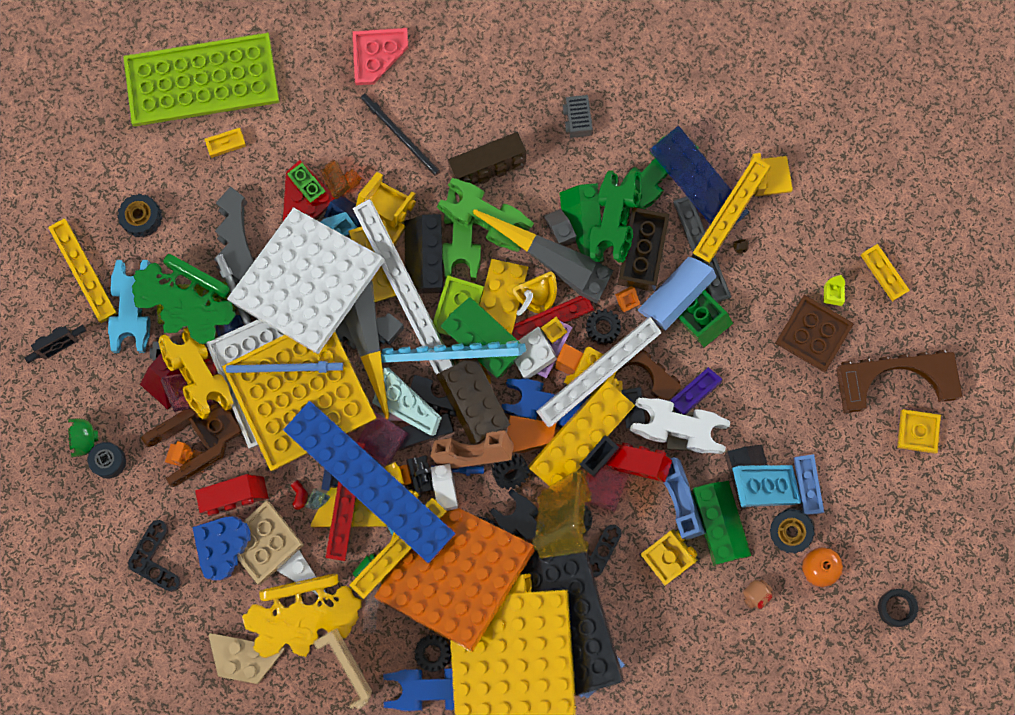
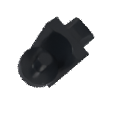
[406,455,434,493]

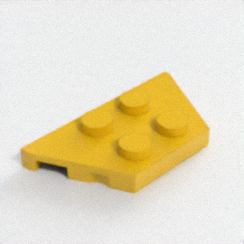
[311,488,387,528]

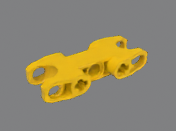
[158,327,233,419]

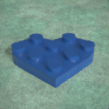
[192,517,251,580]

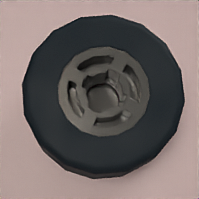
[87,442,126,479]

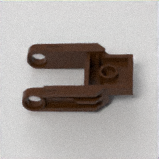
[141,402,242,487]

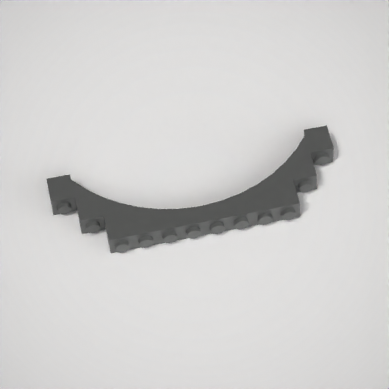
[214,186,404,350]

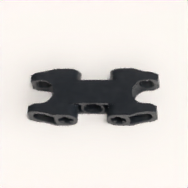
[489,489,558,539]

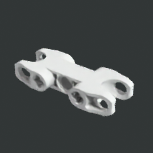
[630,398,730,454]

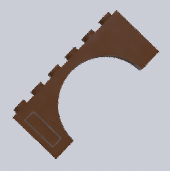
[836,350,963,414]

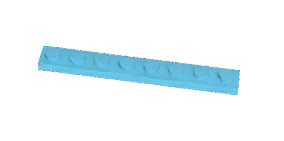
[380,341,526,363]

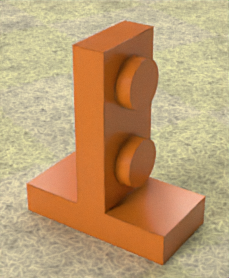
[165,441,204,473]

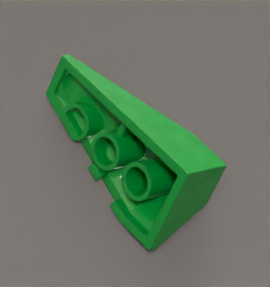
[559,183,604,262]

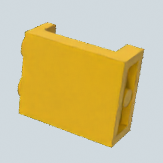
[356,172,416,228]

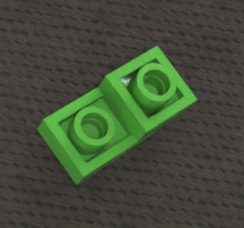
[287,163,325,203]

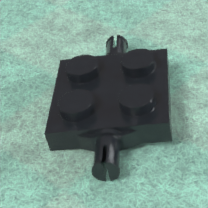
[24,324,87,364]

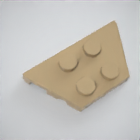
[209,633,285,684]

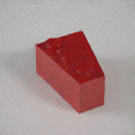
[195,474,269,516]

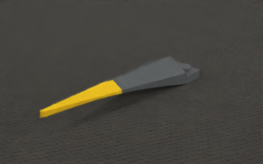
[473,210,614,304]
[344,279,389,419]

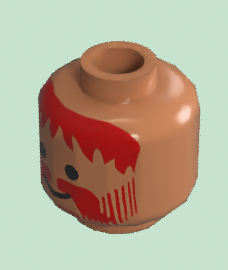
[743,579,773,609]

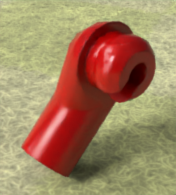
[290,480,308,510]

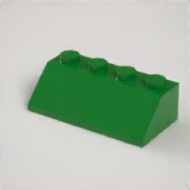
[441,297,527,378]
[691,481,751,566]

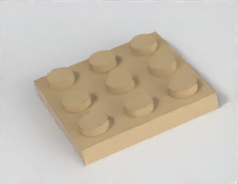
[238,500,304,585]

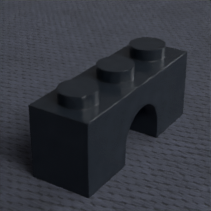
[410,375,458,418]

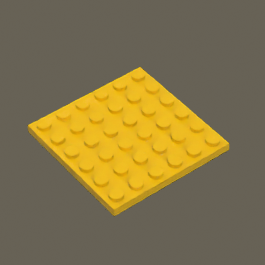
[222,332,377,471]
[451,590,576,715]

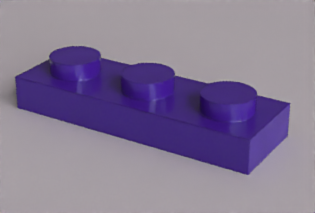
[670,367,722,415]

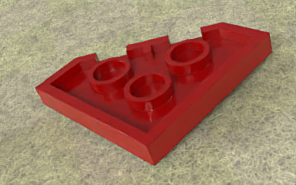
[283,160,336,221]

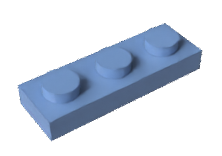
[793,455,824,515]

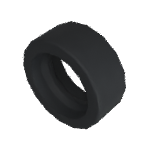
[877,589,919,627]

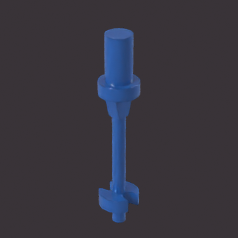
[430,465,484,476]

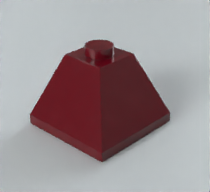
[140,353,188,410]

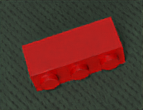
[607,442,672,483]

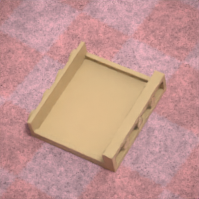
[313,628,372,709]

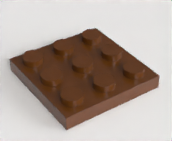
[775,295,854,373]

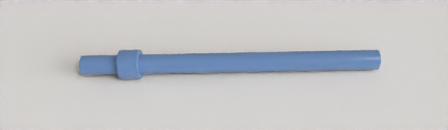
[226,361,343,373]

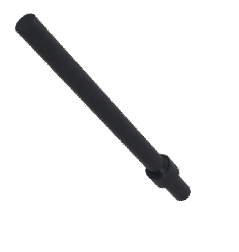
[360,93,440,176]

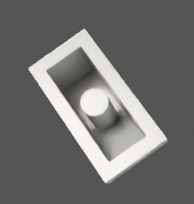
[431,464,458,511]

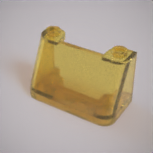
[533,470,592,558]

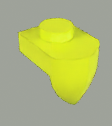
[824,275,845,306]

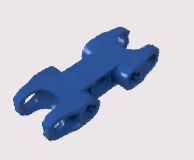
[501,379,591,428]
[384,669,455,711]

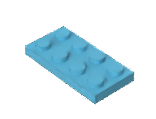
[733,465,801,507]

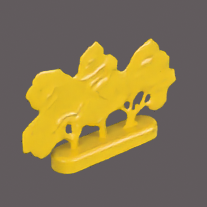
[242,573,362,658]

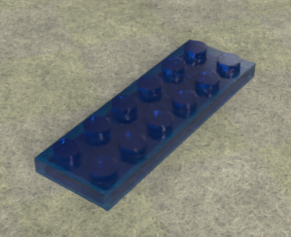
[649,125,750,225]

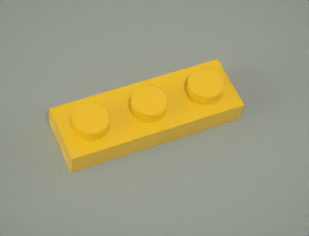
[860,244,910,302]

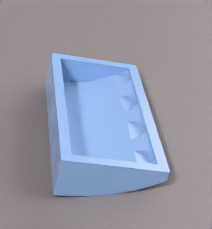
[638,257,716,331]

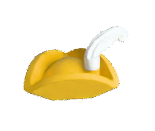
[513,271,557,316]

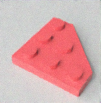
[352,28,408,85]

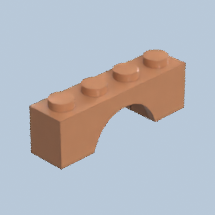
[431,430,514,468]

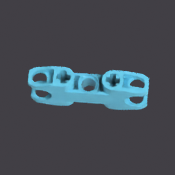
[108,260,151,353]

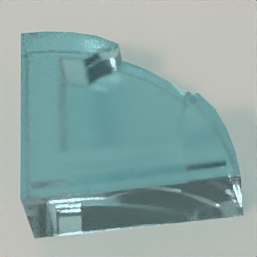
[305,489,330,510]

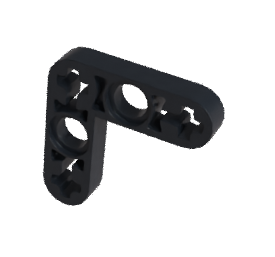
[128,520,181,592]
[588,524,621,578]

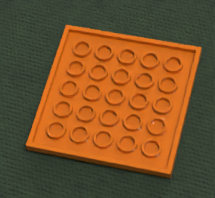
[374,508,536,652]

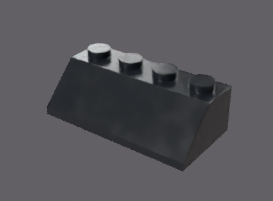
[404,214,443,294]

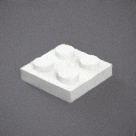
[515,327,557,379]

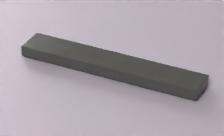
[673,195,731,303]

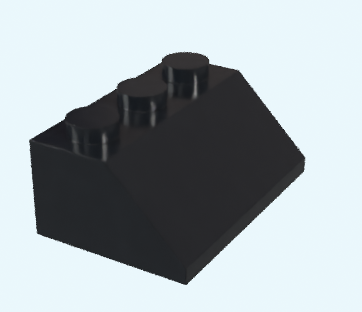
[724,445,768,511]

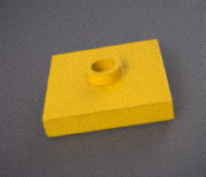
[897,409,941,454]

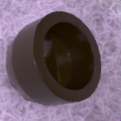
[733,239,748,254]

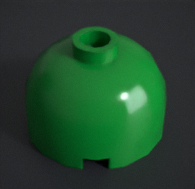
[68,418,98,457]

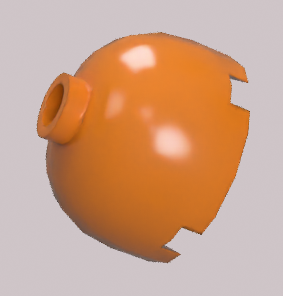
[802,547,843,587]

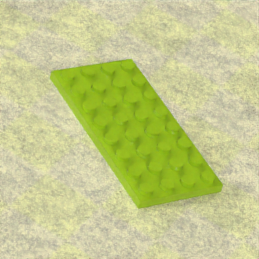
[123,33,280,127]

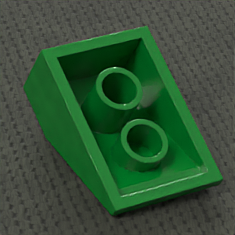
[677,290,733,348]

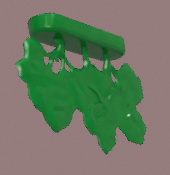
[132,254,236,344]

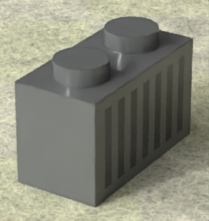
[562,95,593,138]

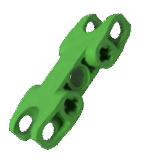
[437,178,534,252]
[442,188,481,280]

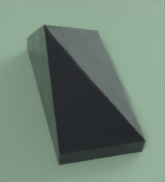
[580,435,620,477]

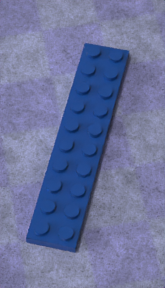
[283,401,456,563]

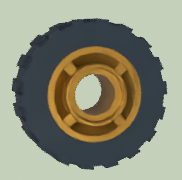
[117,194,162,238]
[770,509,814,554]

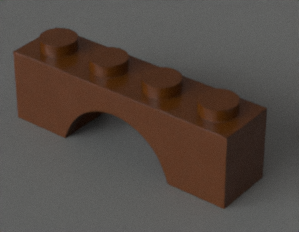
[614,336,682,401]

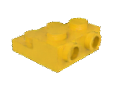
[641,529,698,586]

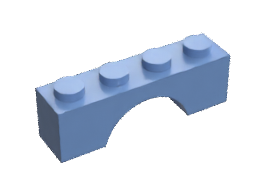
[663,457,706,540]

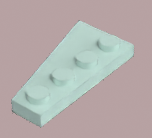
[372,367,442,435]

